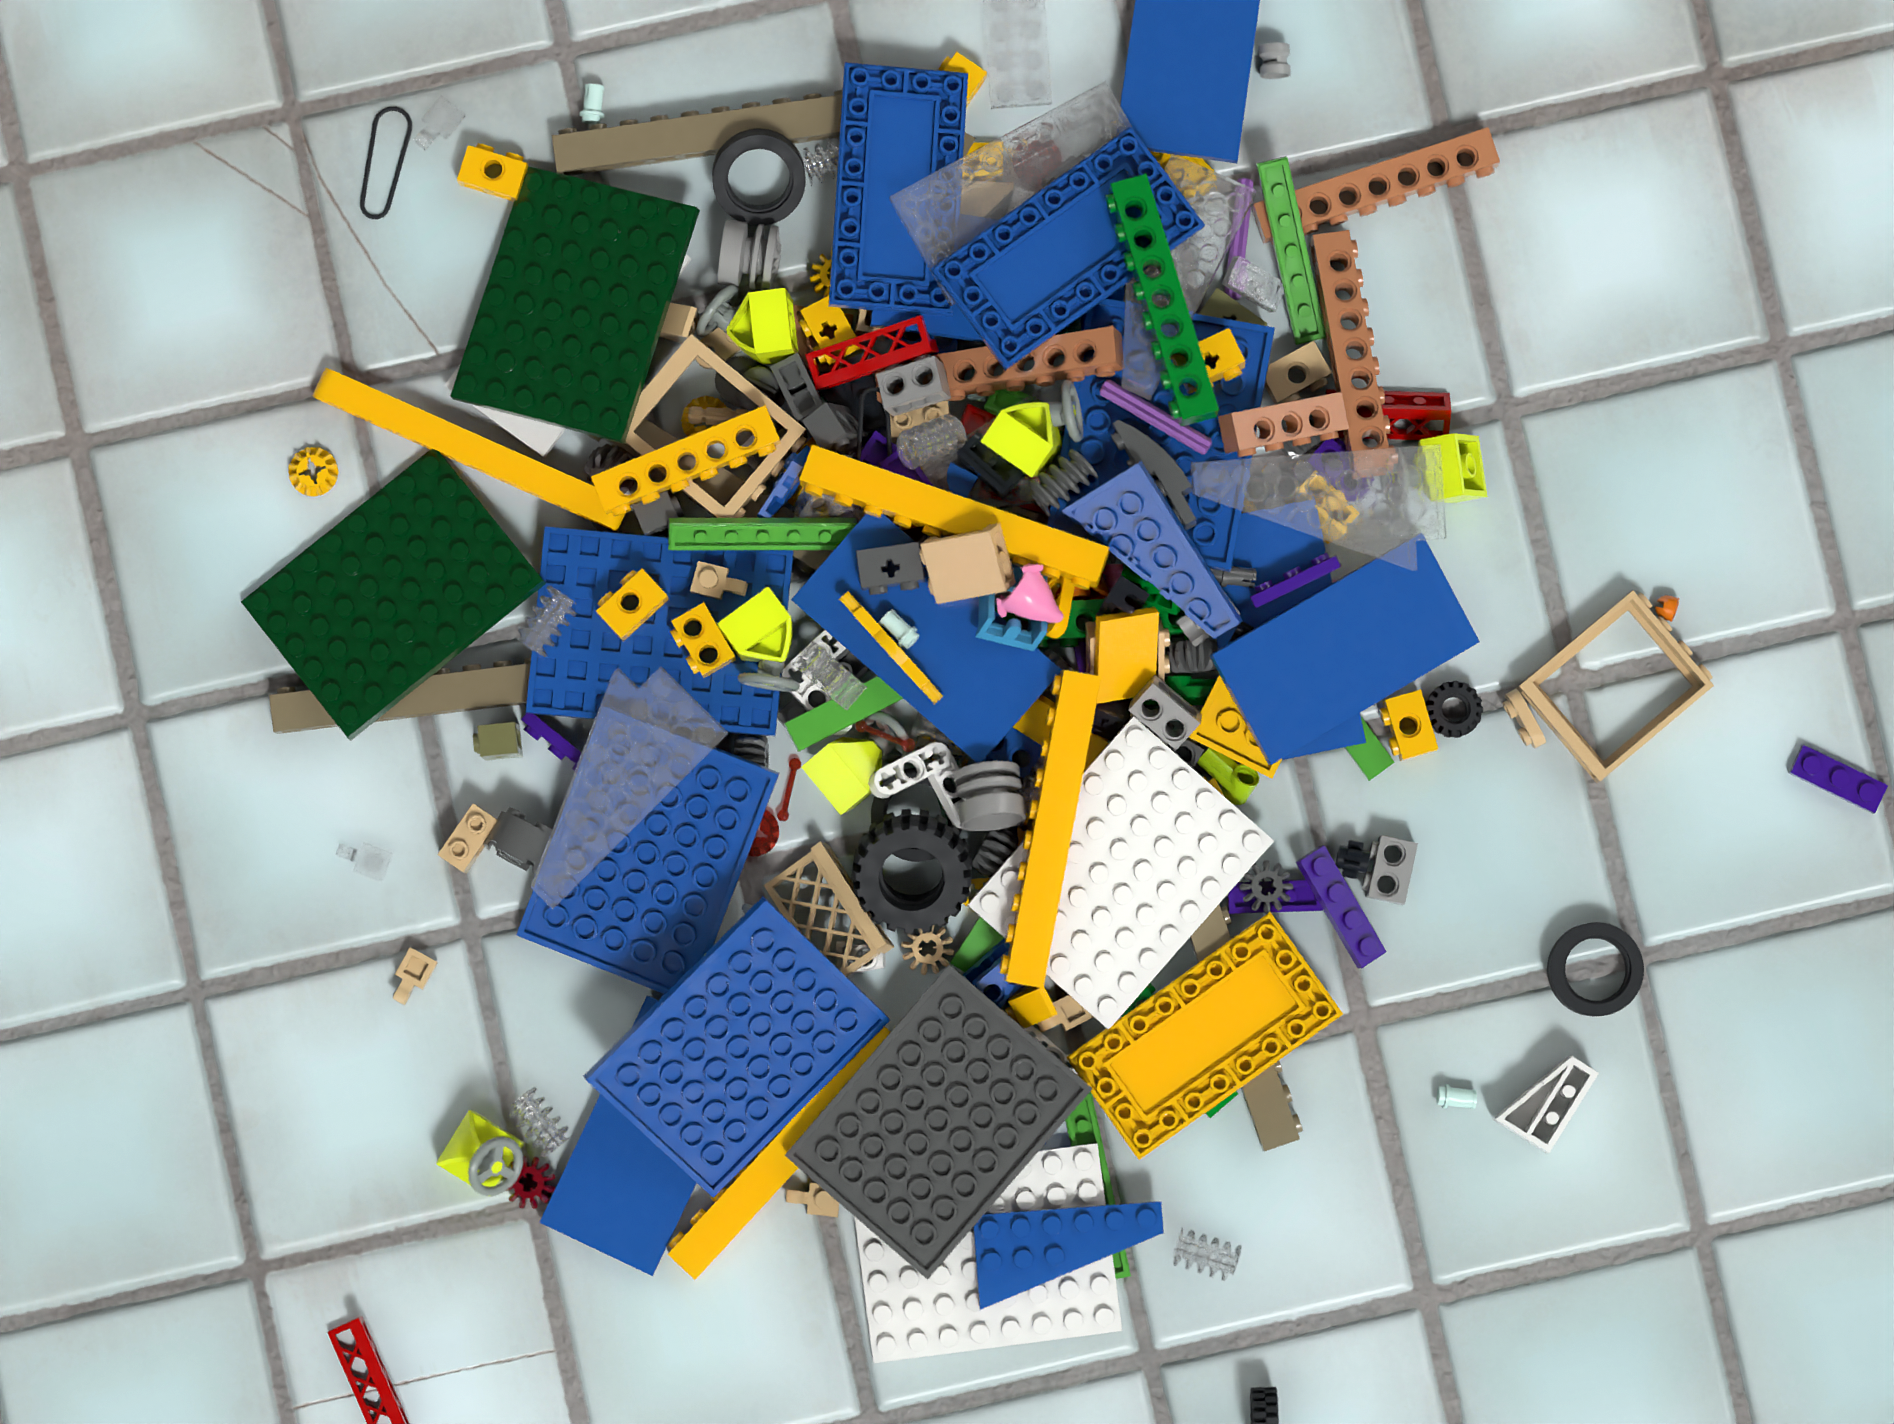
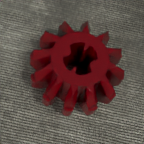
[503,1156,556,1209]

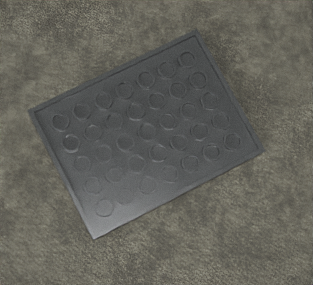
[785,964,1093,1280]

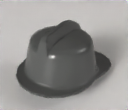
[715,356,785,412]

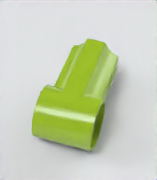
[1197,748,1260,805]

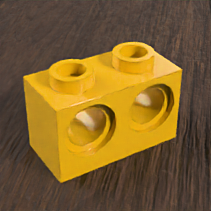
[670,602,736,678]

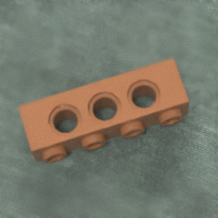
[1218,392,1349,457]

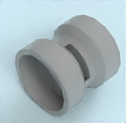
[1259,42,1291,79]

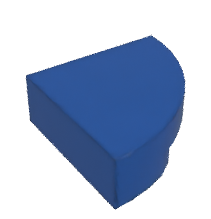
[947,462,978,498]

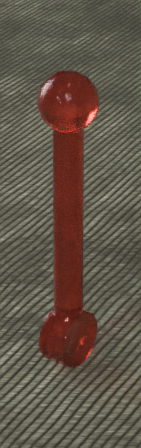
[855,720,915,752]
[777,758,801,822]

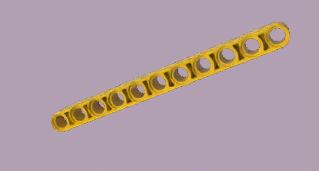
[312,368,626,532]

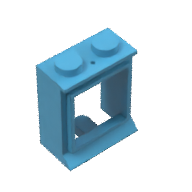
[975,563,1047,651]

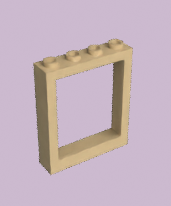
[625,334,807,518]
[1517,590,1714,783]

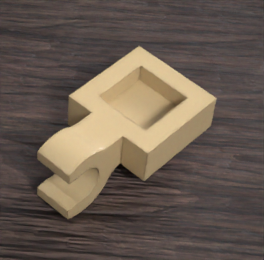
[690,561,748,600]
[393,947,438,1005]
[1037,994,1093,1033]
[786,1182,839,1217]

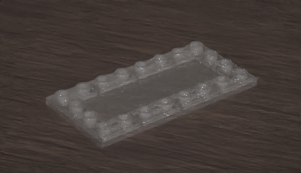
[889,81,1134,307]

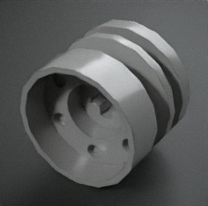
[718,220,782,291]
[954,761,1026,831]

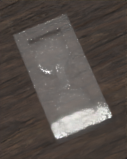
[1222,256,1284,312]

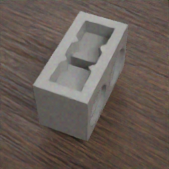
[876,355,951,417]
[1128,675,1202,750]
[1362,835,1418,905]

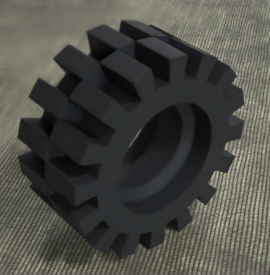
[1425,681,1483,738]
[1250,1387,1279,1424]

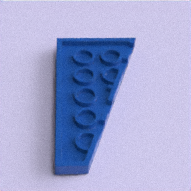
[974,1201,1164,1310]

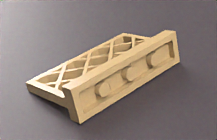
[763,841,894,977]

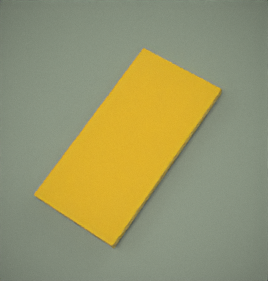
[1066,912,1343,1160]

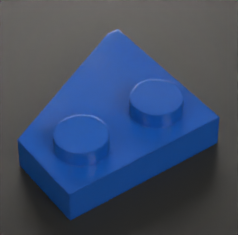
[757,445,811,518]

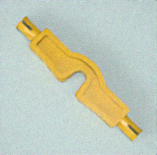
[839,591,944,704]

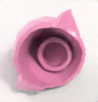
[997,564,1064,623]

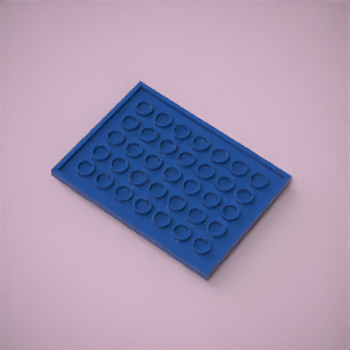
[1047,299,1275,572]
[516,704,780,994]
[583,896,890,1198]

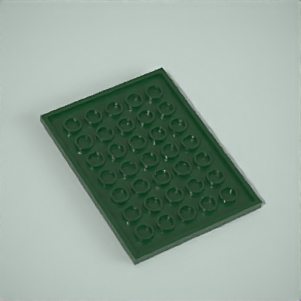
[450,166,700,444]
[241,449,546,741]

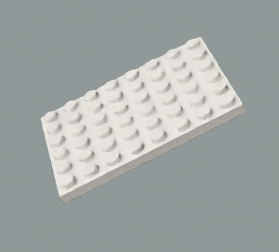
[967,716,1274,1029]
[854,1143,1122,1363]

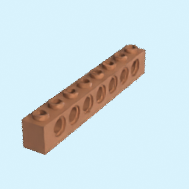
[1252,127,1500,245]
[1310,230,1396,479]
[875,326,1125,404]

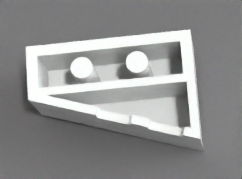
[1493,1056,1599,1153]

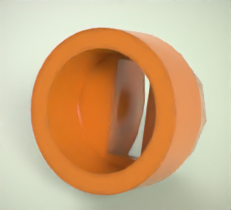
[1654,595,1680,622]

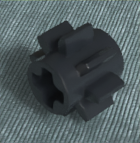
[1335,840,1370,879]

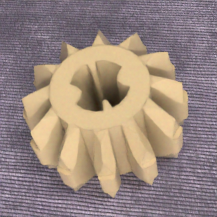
[901,925,954,975]

